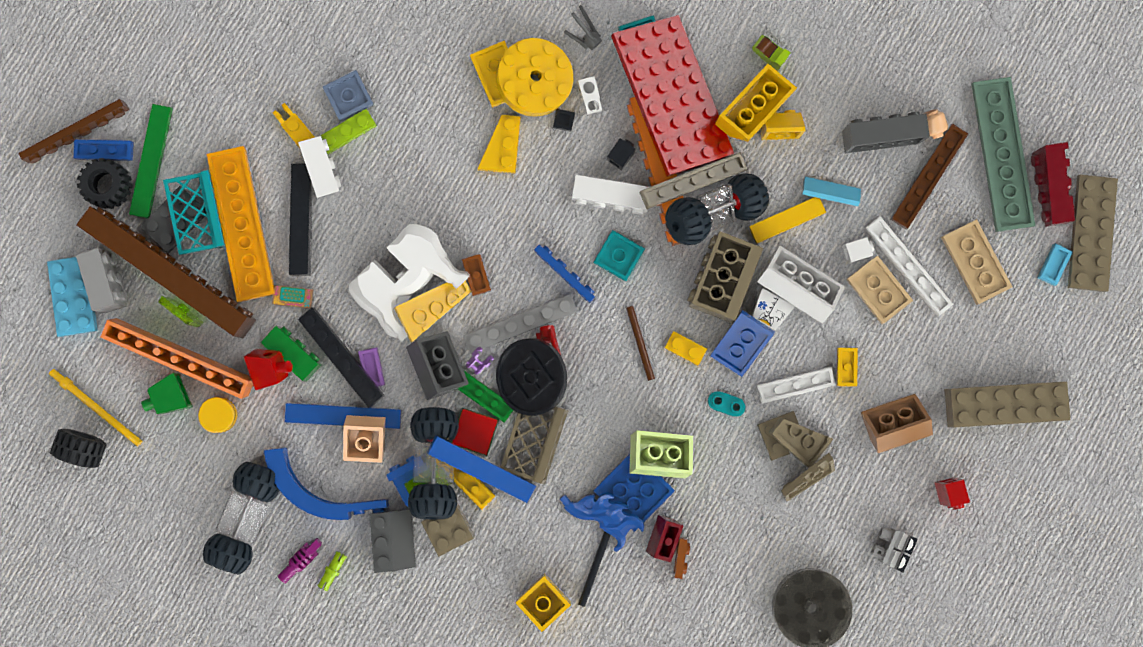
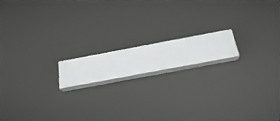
[864,216,953,317]

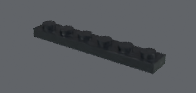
[298,307,385,408]

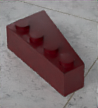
[1031,142,1075,227]

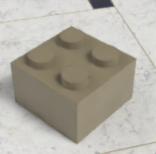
[421,502,475,557]

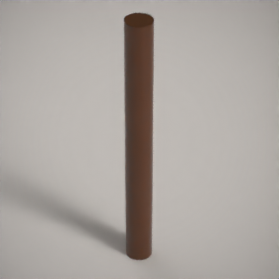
[626,306,655,381]

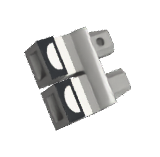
[871,528,918,573]

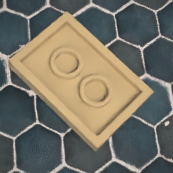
[846,255,913,324]

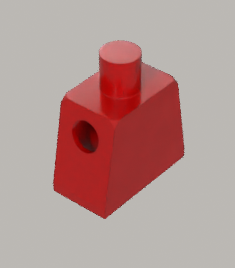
[244,349,293,390]

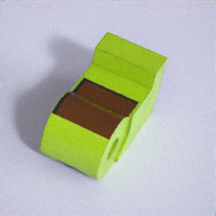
[752,35,791,71]

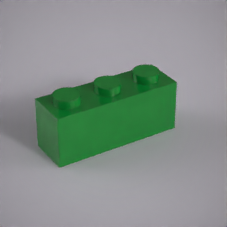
[260,326,322,382]

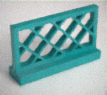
[163,170,225,255]

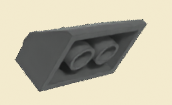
[406,331,469,400]
[369,509,416,573]

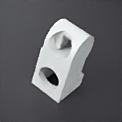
[577,76,602,115]

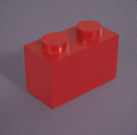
[934,477,970,510]

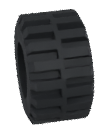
[77,158,132,209]
[50,429,107,468]

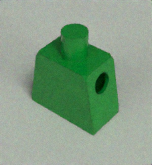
[141,373,193,414]

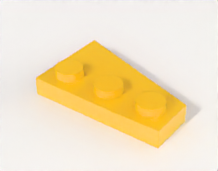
[478,115,521,174]

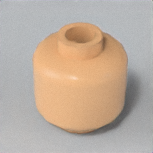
[924,109,948,139]

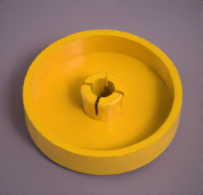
[496,38,573,117]

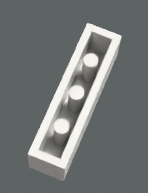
[572,175,649,215]

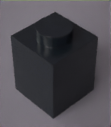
[606,138,636,171]

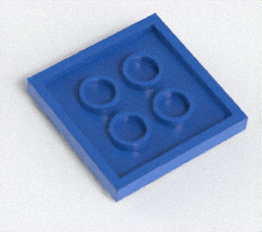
[593,453,675,532]

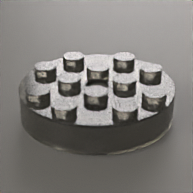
[772,568,853,647]

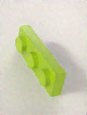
[320,108,377,155]

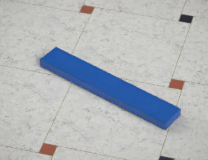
[285,403,402,429]
[427,436,536,503]

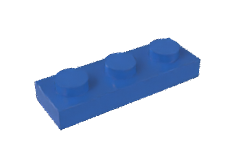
[73,139,134,161]

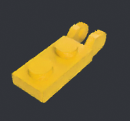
[272,103,315,148]

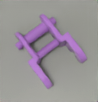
[466,347,494,375]

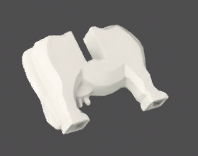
[348,224,470,342]

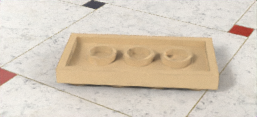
[941,219,1012,305]

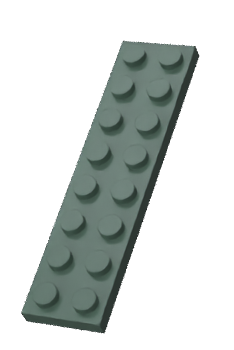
[971,77,1036,232]

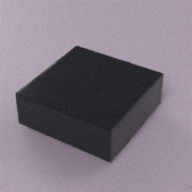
[553,109,575,132]

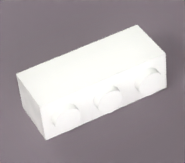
[298,136,341,198]

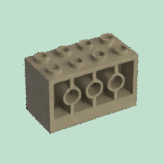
[687,231,763,323]

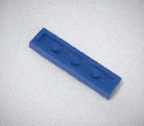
[534,244,595,304]

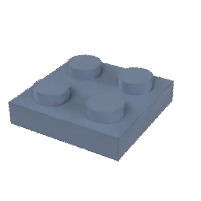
[323,70,374,122]

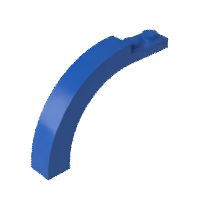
[264,448,389,520]

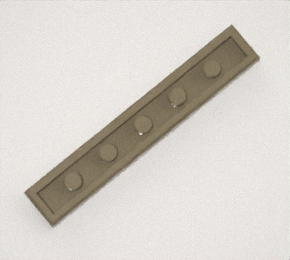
[639,153,748,210]

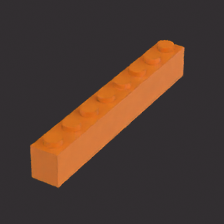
[627,97,683,246]
[100,318,253,399]

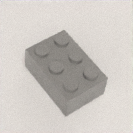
[76,248,128,313]

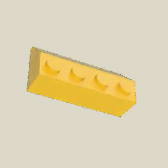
[715,64,797,142]

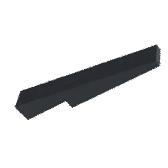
[289,163,312,276]

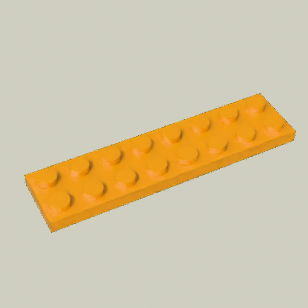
[206,146,275,302]

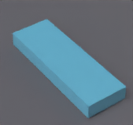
[802,177,861,206]

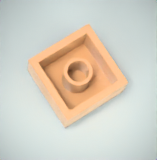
[343,415,386,463]

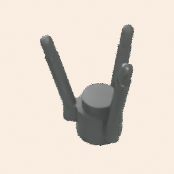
[564,5,602,50]

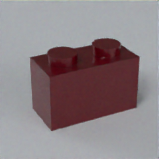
[646,515,683,563]

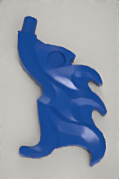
[560,493,644,552]

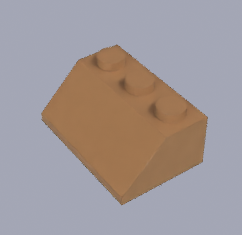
[861,394,933,453]

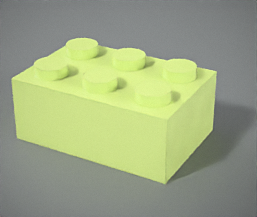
[629,430,693,478]

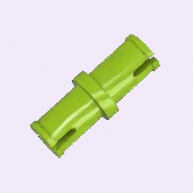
[317,551,347,591]

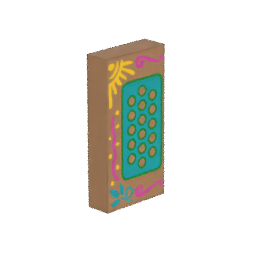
[272,285,314,309]

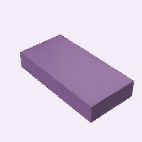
[358,347,385,387]

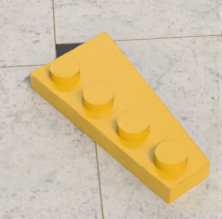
[394,280,471,342]

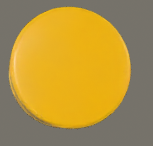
[198,397,237,433]

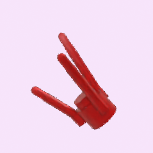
[536,325,561,355]

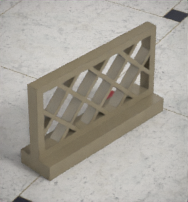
[500,407,568,484]

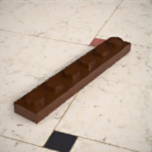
[18,99,130,163]
[890,124,968,230]

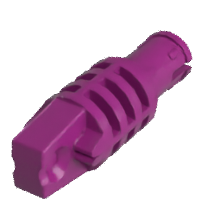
[277,538,322,584]

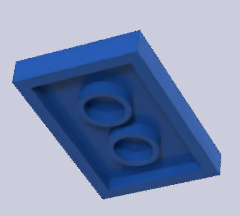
[710,310,775,377]

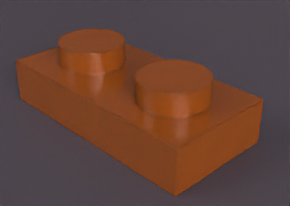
[462,254,491,296]
[673,537,690,579]

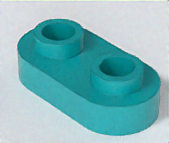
[707,391,746,417]

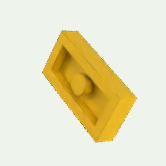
[664,331,707,366]
[837,348,858,387]

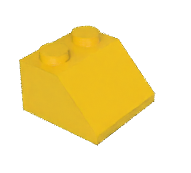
[761,110,805,140]

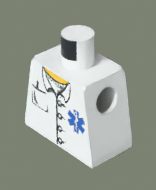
[751,288,795,331]

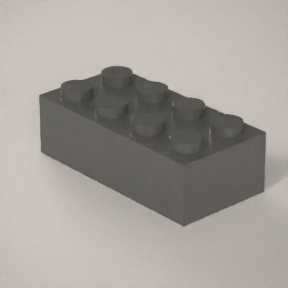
[842,112,930,154]

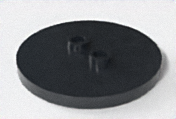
[496,338,567,416]

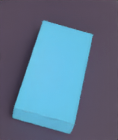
[1037,243,1073,286]

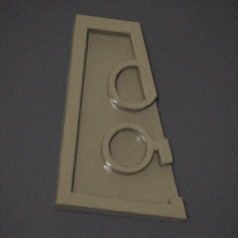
[768,417,833,468]
[781,453,835,502]

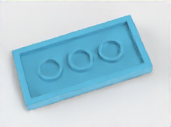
[47,257,98,337]

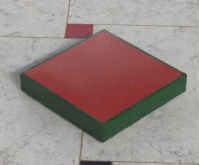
[451,408,499,456]

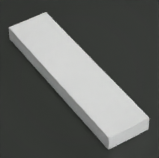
[756,367,836,404]

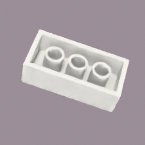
[757,246,845,324]

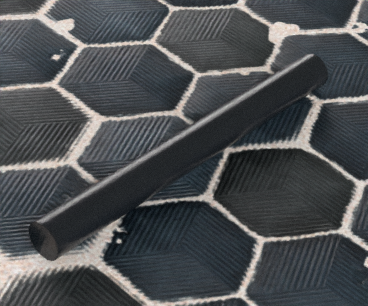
[578,531,611,607]

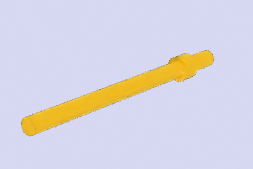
[49,369,143,447]

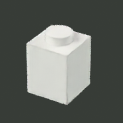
[842,237,874,264]

